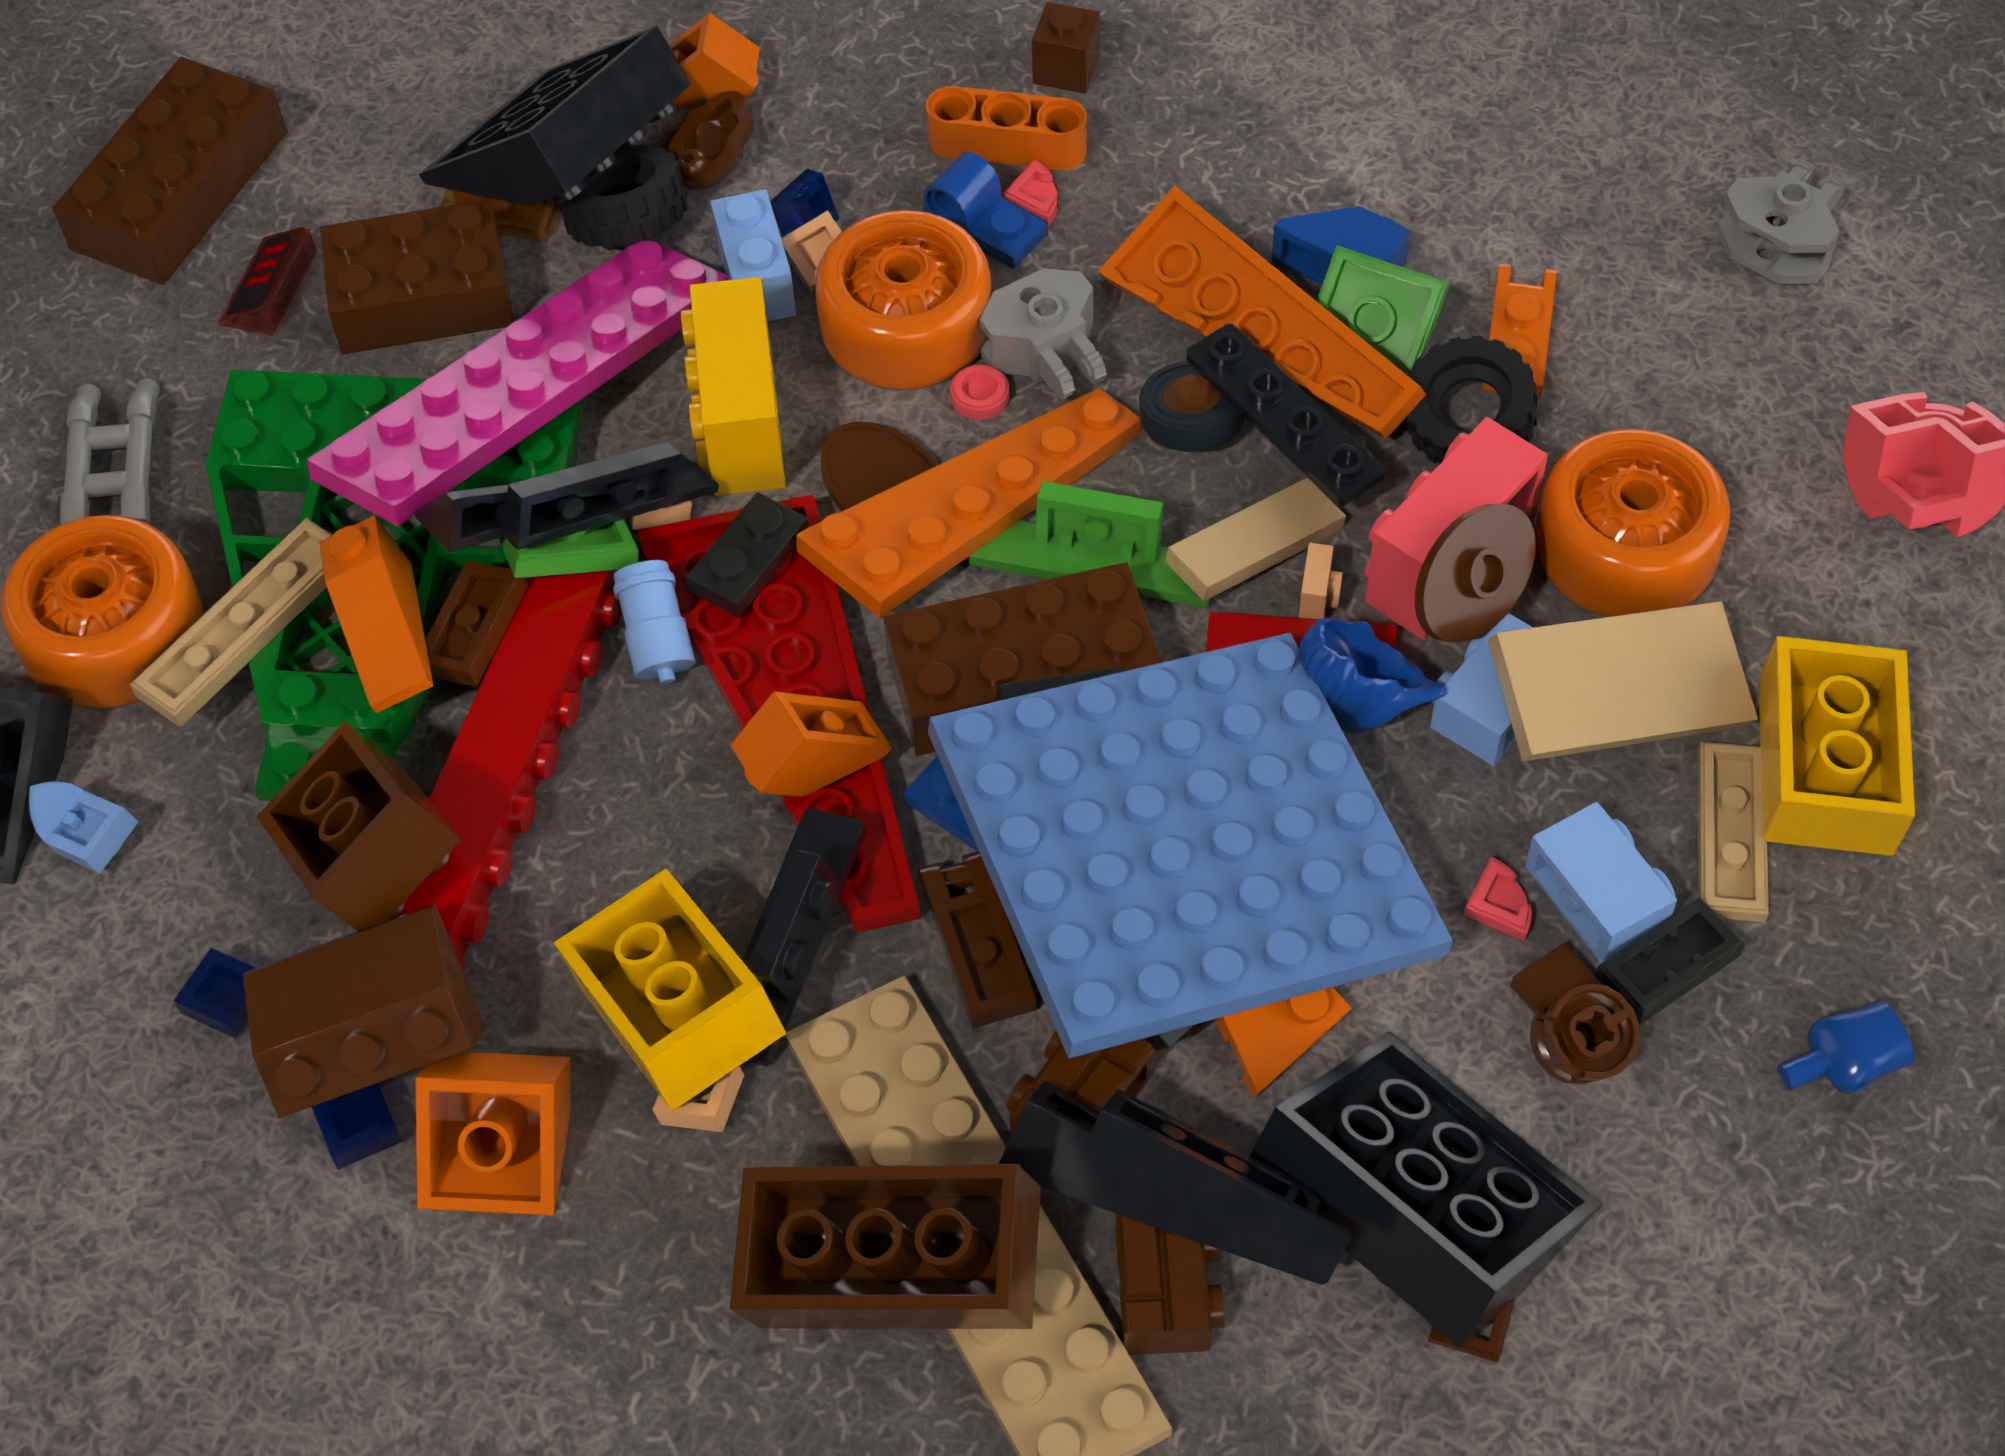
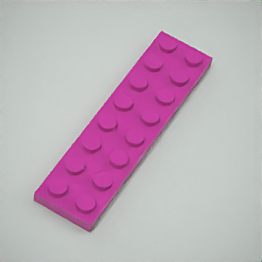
[307,239,729,526]

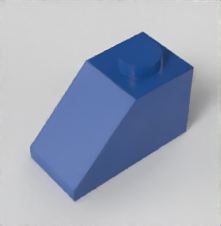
[1271,206,1410,285]

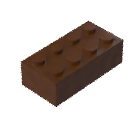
[52,56,288,286]
[883,562,1162,756]
[730,1164,1041,1329]

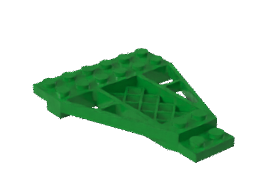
[205,370,584,801]

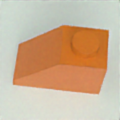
[669,12,760,110]
[730,691,892,797]

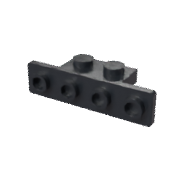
[1186,323,1386,507]
[742,808,866,1067]

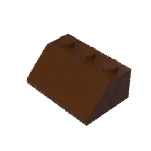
[243,903,486,1118]

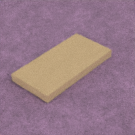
[1488,601,1758,762]

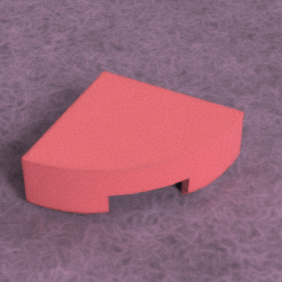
[1002,159,1059,227]
[1464,857,1532,942]

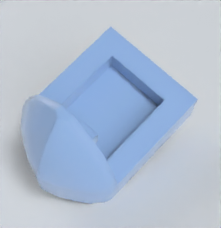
[29,781,139,874]

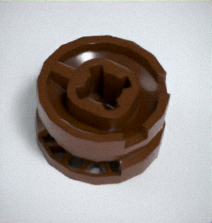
[1530,984,1640,1085]

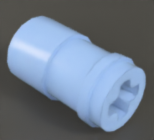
[613,560,695,684]

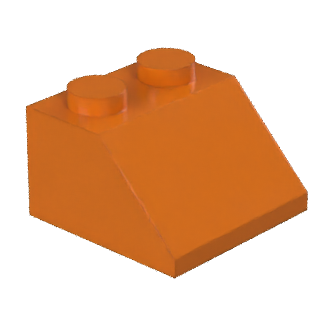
[415,1052,571,1216]

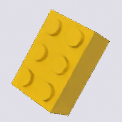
[681,277,786,496]
[1759,636,1915,856]
[553,868,787,1111]

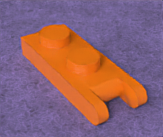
[1482,263,1557,397]

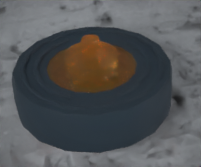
[1139,361,1246,452]

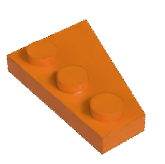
[1215,987,1352,1098]

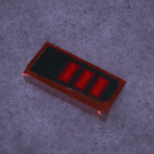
[218,227,317,336]

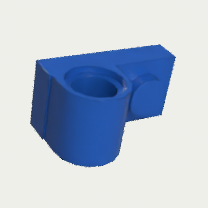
[923,152,1048,269]

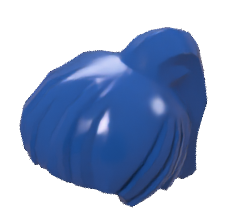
[1299,618,1447,733]

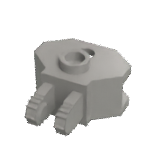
[1716,159,1846,284]
[979,268,1107,400]

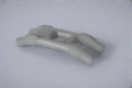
[60,378,160,525]

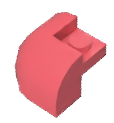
[1843,392,2005,538]

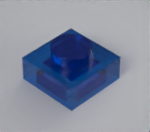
[770,169,840,237]
[173,948,255,1039]
[312,1083,402,1170]

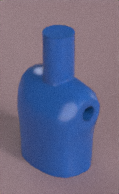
[1777,999,1914,1094]

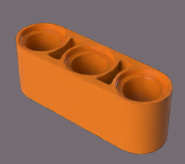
[926,86,1087,170]

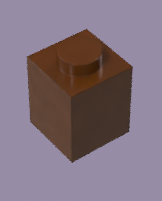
[1032,2,1100,94]

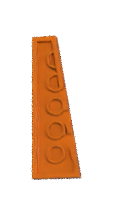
[1098,185,1426,440]
[796,388,1141,619]

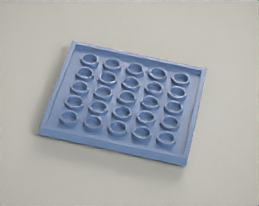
[928,633,1453,1058]

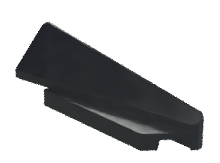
[415,441,719,552]
[999,1081,1352,1285]

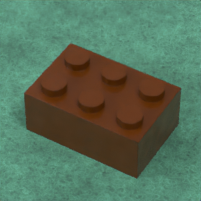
[320,198,514,355]
[257,720,461,931]

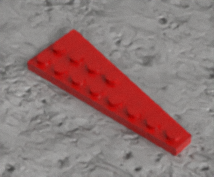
[637,494,921,933]

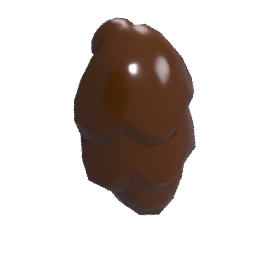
[668,91,754,190]

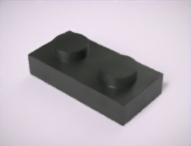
[686,492,809,618]

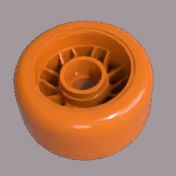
[815,210,992,390]
[1535,429,1730,617]
[0,515,204,709]

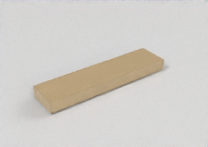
[130,518,332,728]

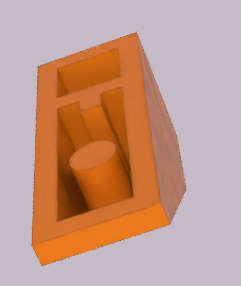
[319,515,433,714]

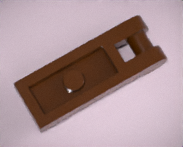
[918,851,1036,1029]

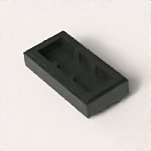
[1595,897,1745,1026]

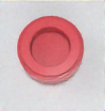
[950,364,1009,420]

